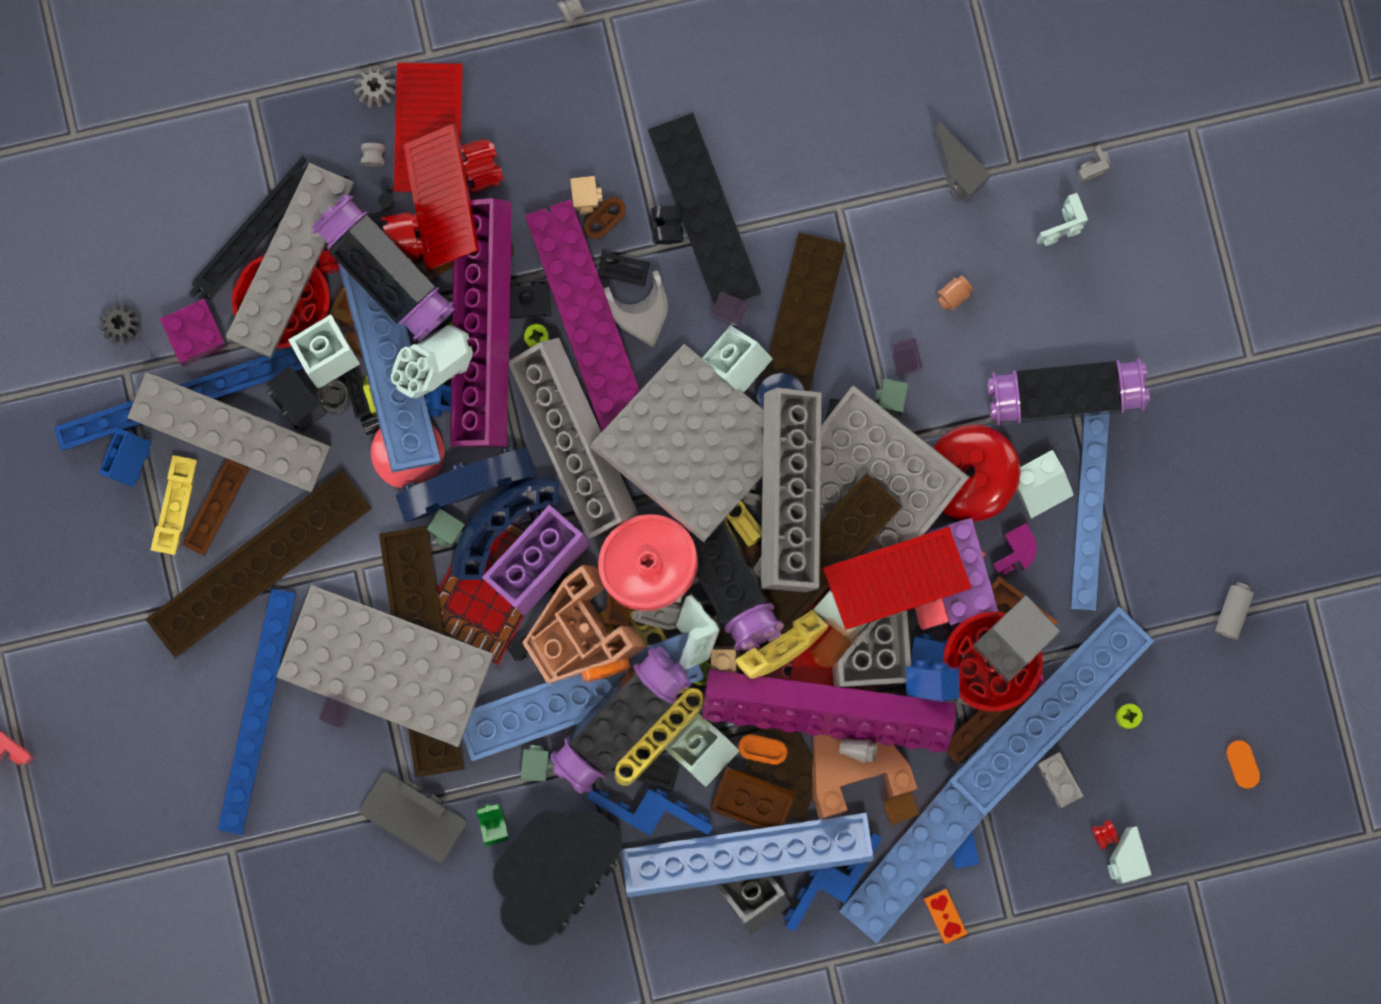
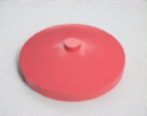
[598,514,698,611]

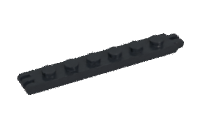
[189,156,312,301]

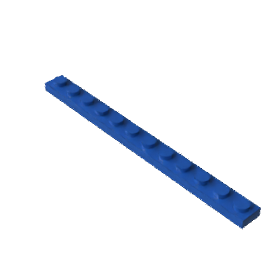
[54,347,305,451]

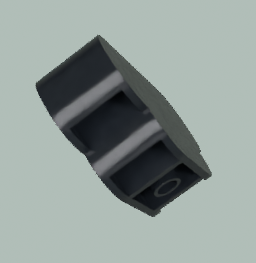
[493,811,622,945]

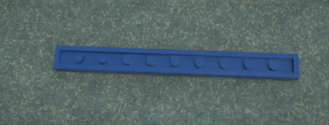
[218,588,297,835]

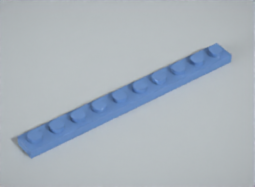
[1070,414,1110,611]

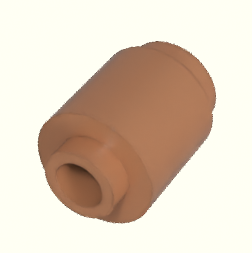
[937,276,974,311]

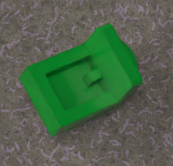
[476,804,509,847]

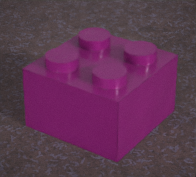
[160,299,228,367]

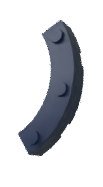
[395,446,536,523]
[451,476,559,580]

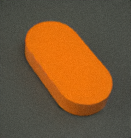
[581,659,631,683]
[738,734,787,765]
[1226,740,1260,789]

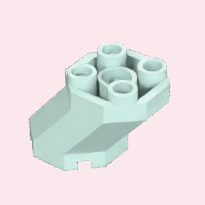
[391,325,473,398]

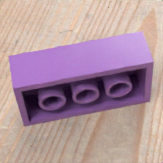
[482,505,591,616]
[925,518,998,630]

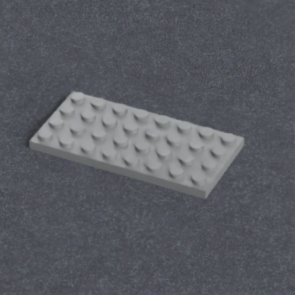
[277,585,494,747]

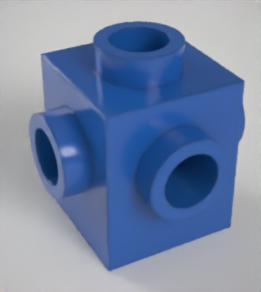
[424,383,451,417]

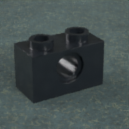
[510,281,552,319]

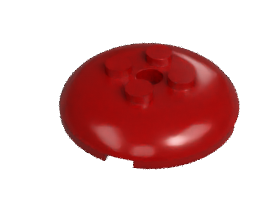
[232,255,330,349]
[933,424,1021,522]
[943,612,1043,712]

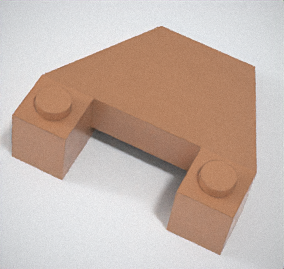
[522,565,646,684]
[812,735,917,820]

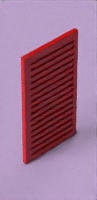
[394,63,463,193]
[403,124,479,270]
[823,527,972,631]

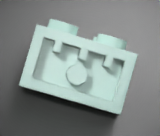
[1036,193,1088,246]
[676,595,719,670]

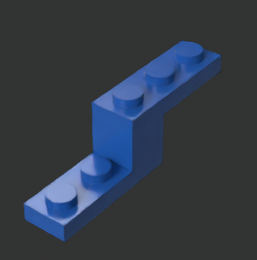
[586,788,713,836]
[784,833,882,932]

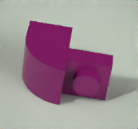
[991,523,1037,575]

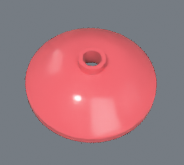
[371,424,445,489]

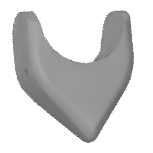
[603,270,668,347]

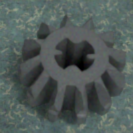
[99,303,141,345]

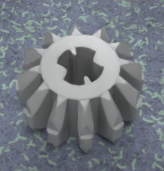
[354,67,395,108]

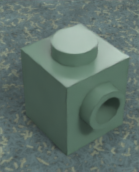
[875,379,908,418]
[427,509,466,548]
[521,745,553,782]

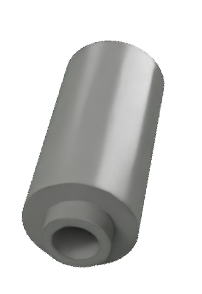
[1214,582,1254,640]

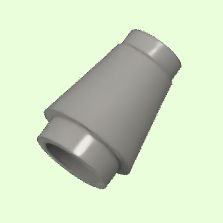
[839,739,877,764]

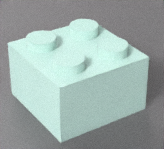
[289,315,360,389]

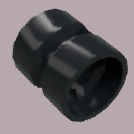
[651,205,684,245]

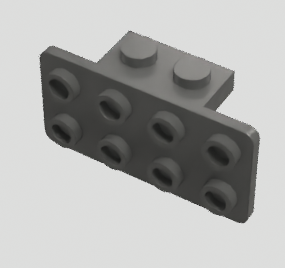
[359,772,466,862]

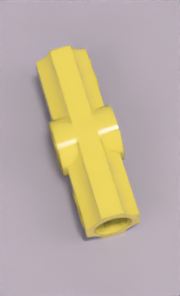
[727,501,762,547]

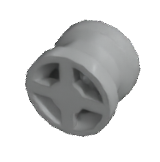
[557,0,586,24]
[360,143,385,167]

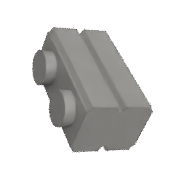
[1035,752,1083,808]

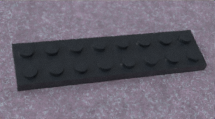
[648,113,762,310]

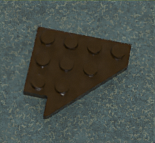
[742,727,812,822]

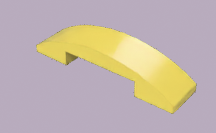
[151,455,197,555]
[735,610,828,679]

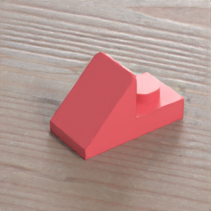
[915,599,949,630]
[0,730,34,765]

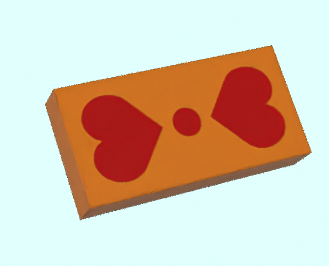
[924,889,967,944]

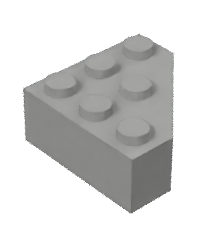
[832,611,911,688]

